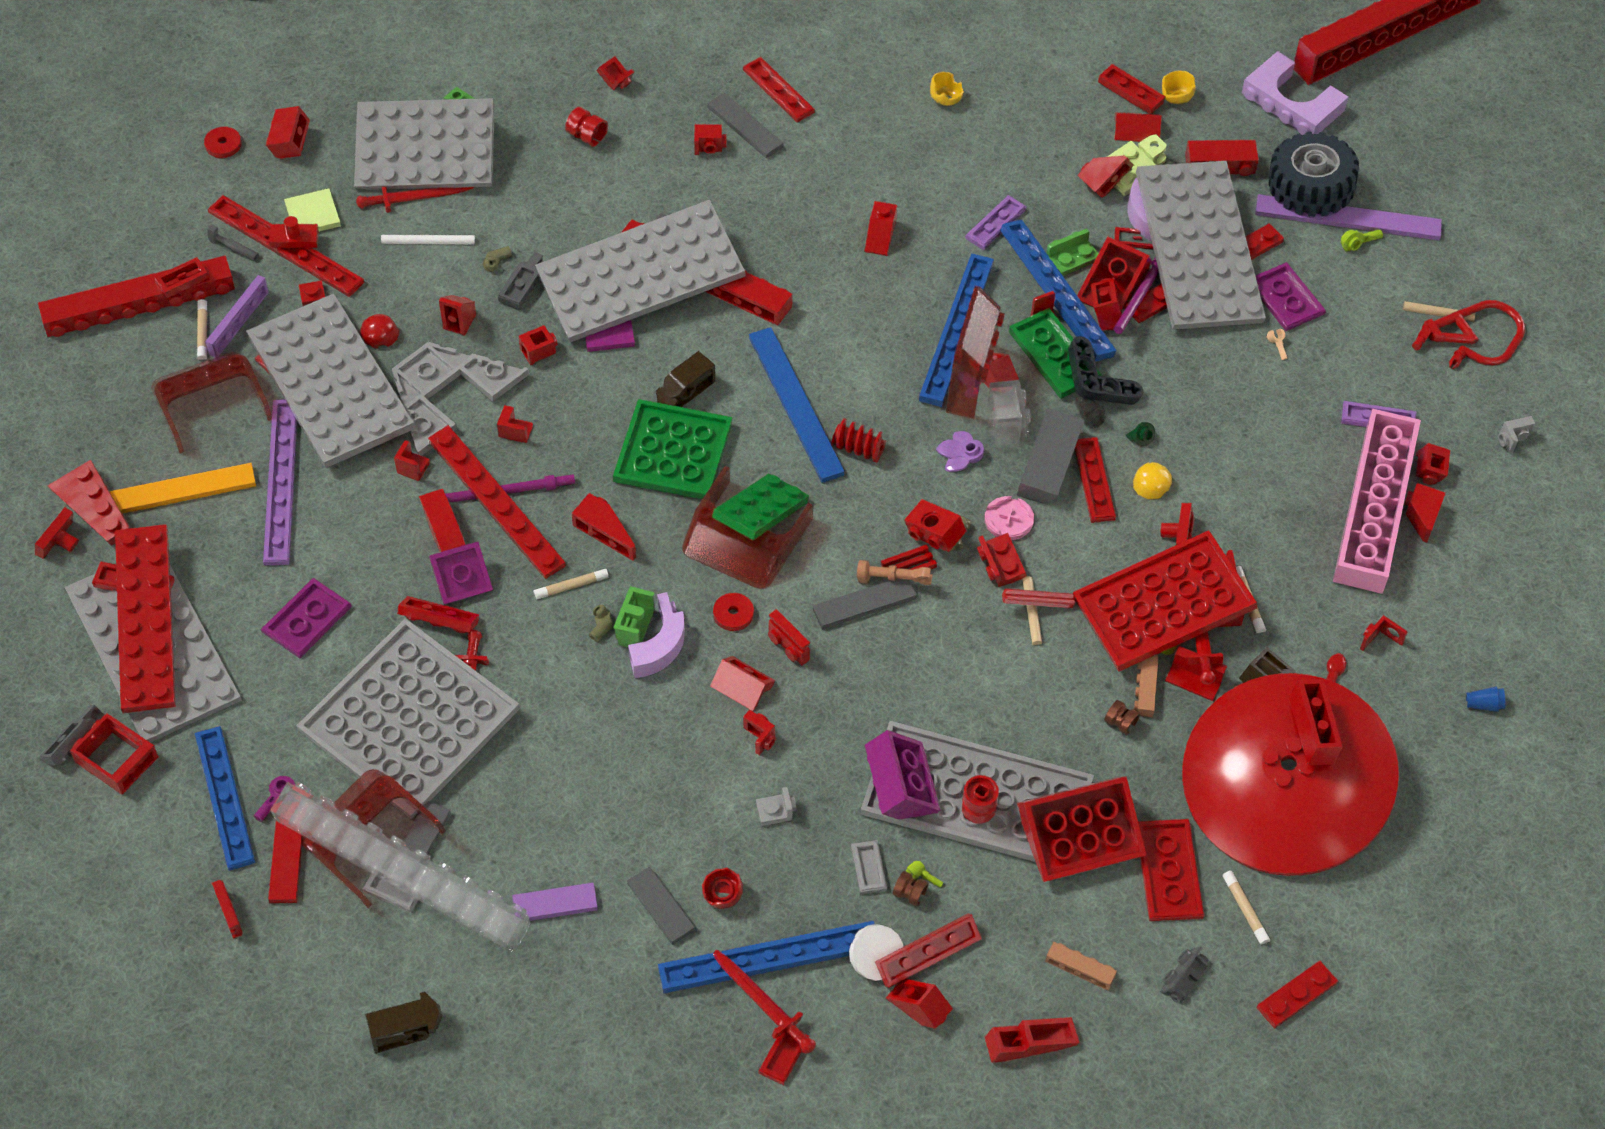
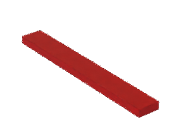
[208,195,365,297]

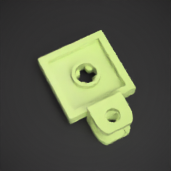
[1107,135,1166,196]

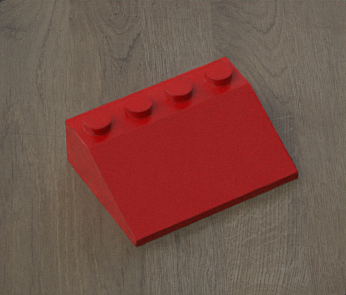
[1017,776,1147,882]

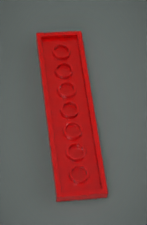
[115,524,176,714]

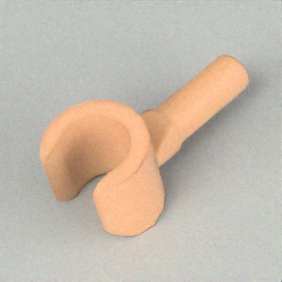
[1267,329,1288,360]

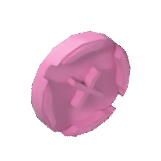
[985,496,1034,540]

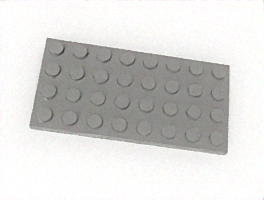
[1136,161,1266,330]
[535,200,746,343]
[246,294,415,468]
[65,566,242,743]
[860,721,1094,862]

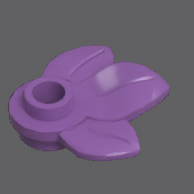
[936,431,984,472]

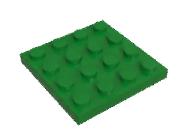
[613,399,732,501]

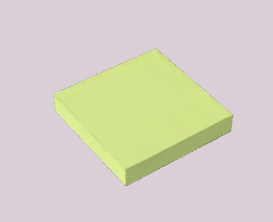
[284,188,341,231]

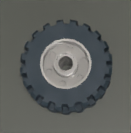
[1268,132,1359,217]

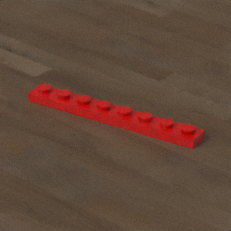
[1124,223,1284,323]
[428,425,566,579]

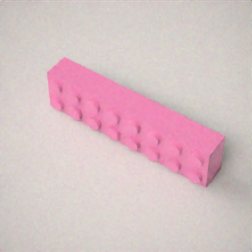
[1333,409,1421,594]

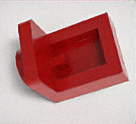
[596,56,635,90]
[743,709,776,755]

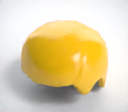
[1162,70,1196,104]
[930,72,964,106]
[1133,462,1172,499]

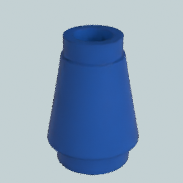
[1466,686,1505,712]

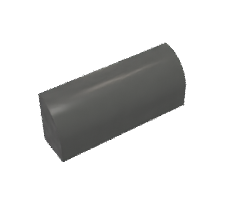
[1017,408,1084,503]

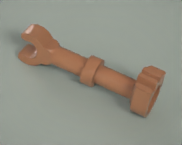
[857,560,933,585]

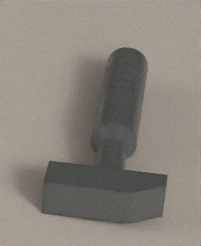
[208,224,259,261]

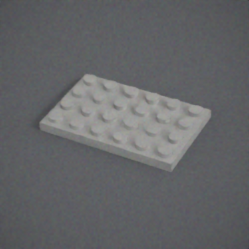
[354,98,494,189]

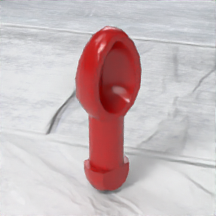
[1326,653,1346,683]

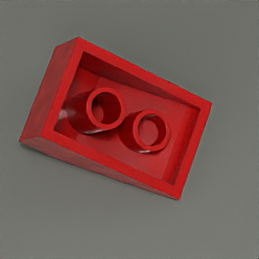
[1077,236,1152,311]

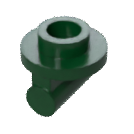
[1126,422,1155,446]

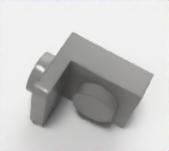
[1498,416,1535,453]
[756,787,797,826]

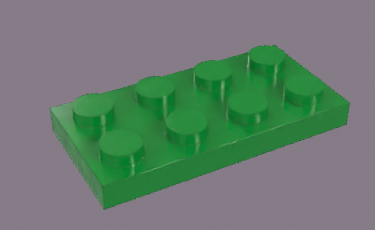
[1009,308,1102,399]
[712,474,809,540]

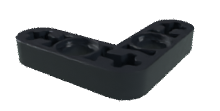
[1068,336,1144,405]

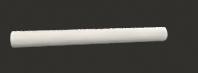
[381,235,475,245]

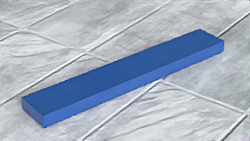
[195,726,255,871]

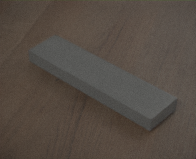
[707,92,783,158]
[813,579,917,630]

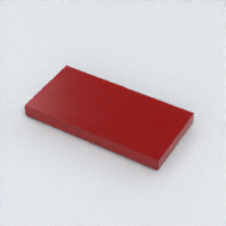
[1138,819,1204,921]

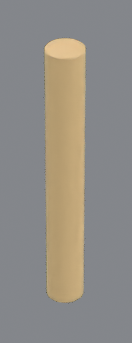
[1403,301,1475,321]
[1022,576,1042,645]

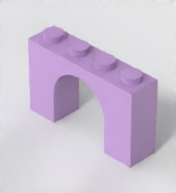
[1242,51,1348,135]

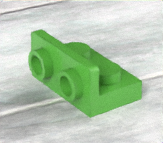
[1046,229,1099,276]

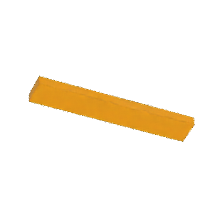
[110,463,256,514]

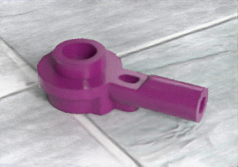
[254,776,296,822]

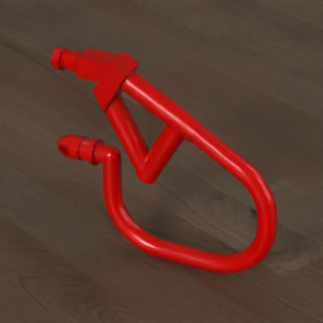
[1412,300,1525,369]

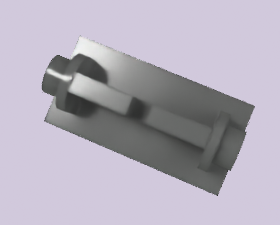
[1160,946,1209,1003]

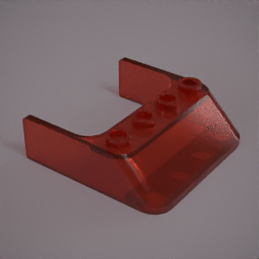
[946,286,1005,419]
[151,352,272,453]
[682,466,813,589]
[302,769,446,908]

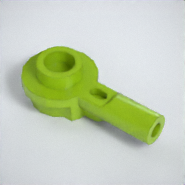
[1340,229,1383,252]

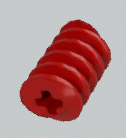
[831,418,886,463]

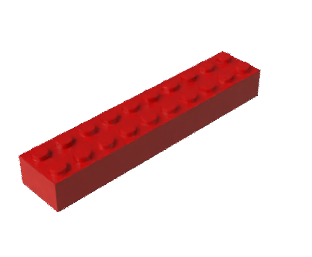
[1293,0,1481,85]

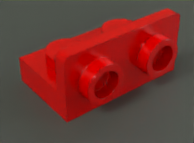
[977,533,1027,587]

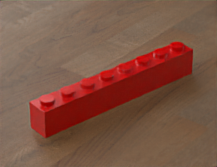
[621,219,792,326]
[38,255,235,337]

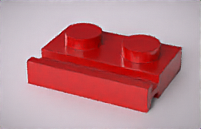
[768,609,810,666]

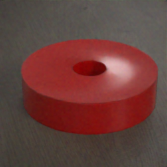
[204,127,242,158]
[713,593,754,631]

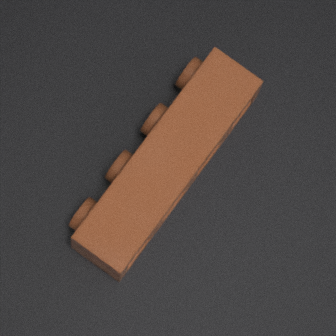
[1134,655,1158,717]
[1045,942,1117,991]

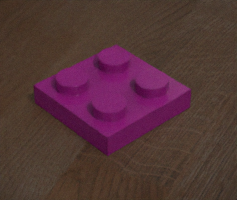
[429,542,493,605]

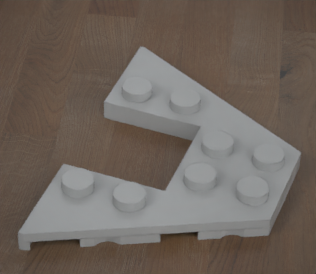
[392,342,529,456]

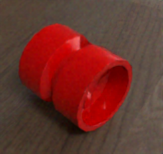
[565,106,608,147]
[962,775,999,824]

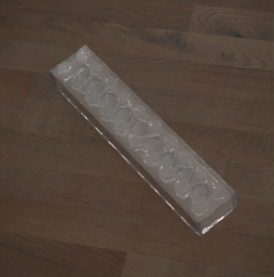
[270,782,530,953]

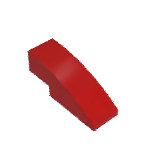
[419,488,466,552]
[984,1017,1080,1063]

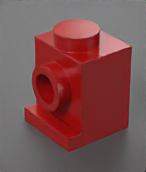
[694,124,727,155]
[518,325,558,366]
[1416,443,1450,485]

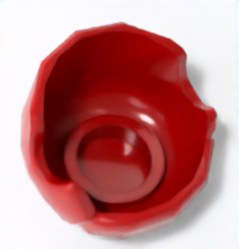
[360,314,399,348]
[702,867,743,909]

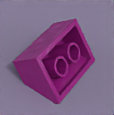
[865,730,940,820]

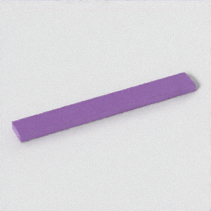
[1255,194,1442,241]
[263,400,297,566]

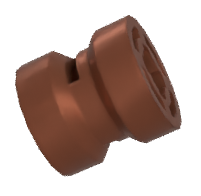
[1104,700,1141,735]
[892,871,929,907]

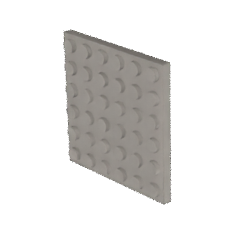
[296,618,520,820]

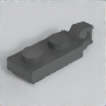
[498,252,543,309]
[39,705,104,765]

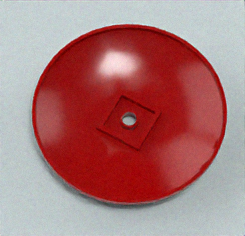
[1182,673,1399,876]

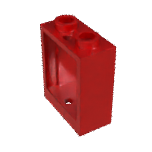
[70,713,158,795]

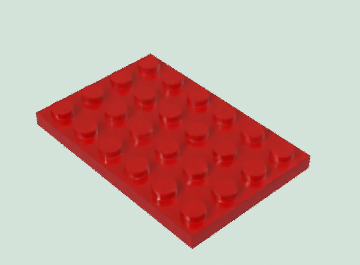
[1073,530,1257,672]

